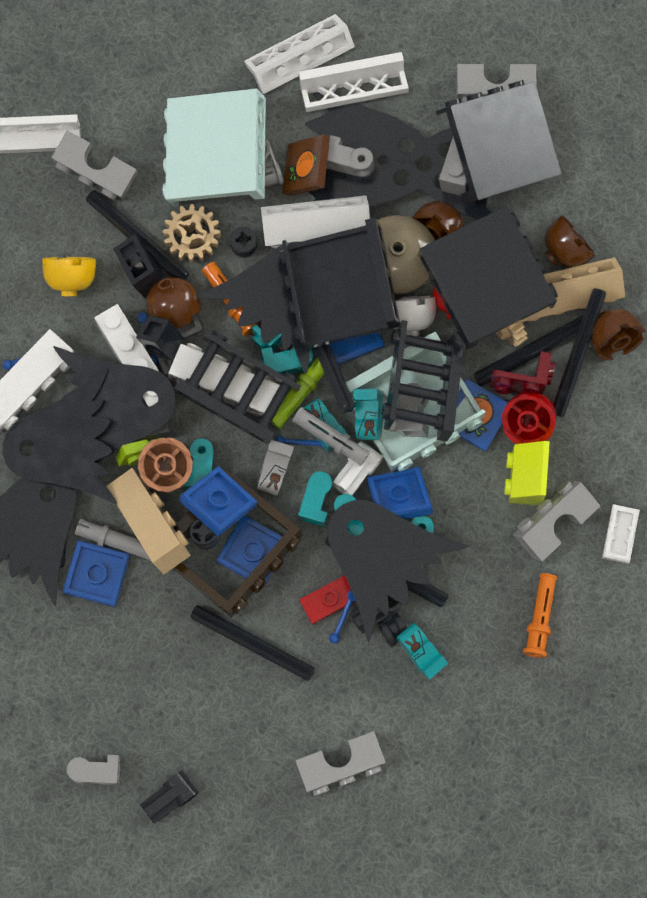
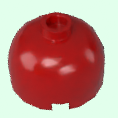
[502,391,556,444]

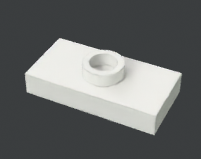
[602,504,640,564]

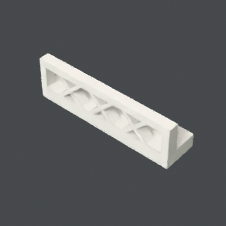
[244,14,355,94]
[299,52,409,112]
[0,114,80,153]

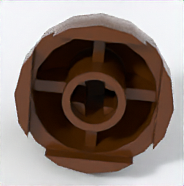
[412,201,464,240]
[544,215,595,268]
[146,277,201,329]
[590,309,645,361]

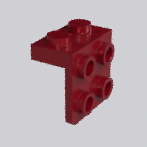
[490,351,555,395]

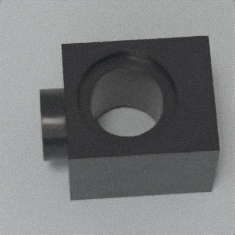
[136,315,184,360]

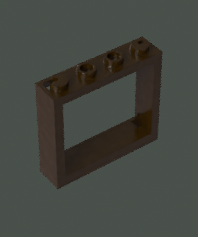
[173,469,303,618]

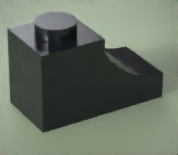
[113,234,165,300]

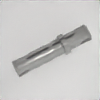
[292,407,370,466]
[75,519,152,562]

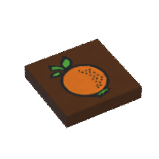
[282,134,330,196]

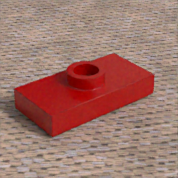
[299,575,356,625]

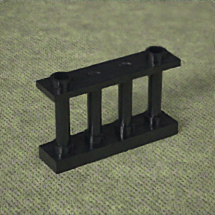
[381,320,464,442]
[173,331,301,444]

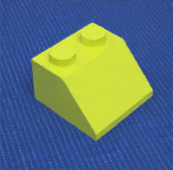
[504,441,550,505]

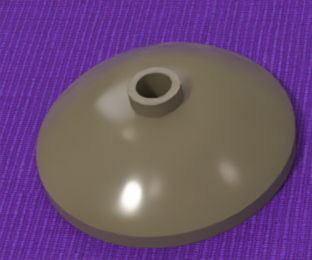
[378,215,435,294]

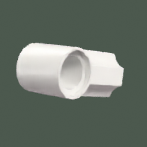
[332,441,384,496]

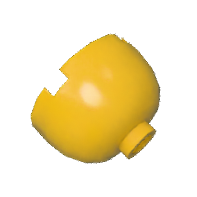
[42,257,96,296]

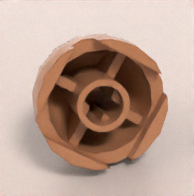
[138,438,193,493]

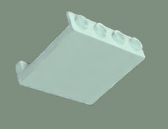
[163,89,266,207]
[346,332,486,472]

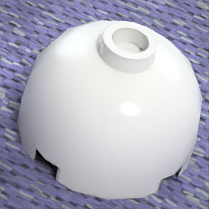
[393,296,437,336]

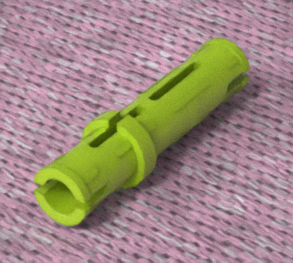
[271,357,325,430]

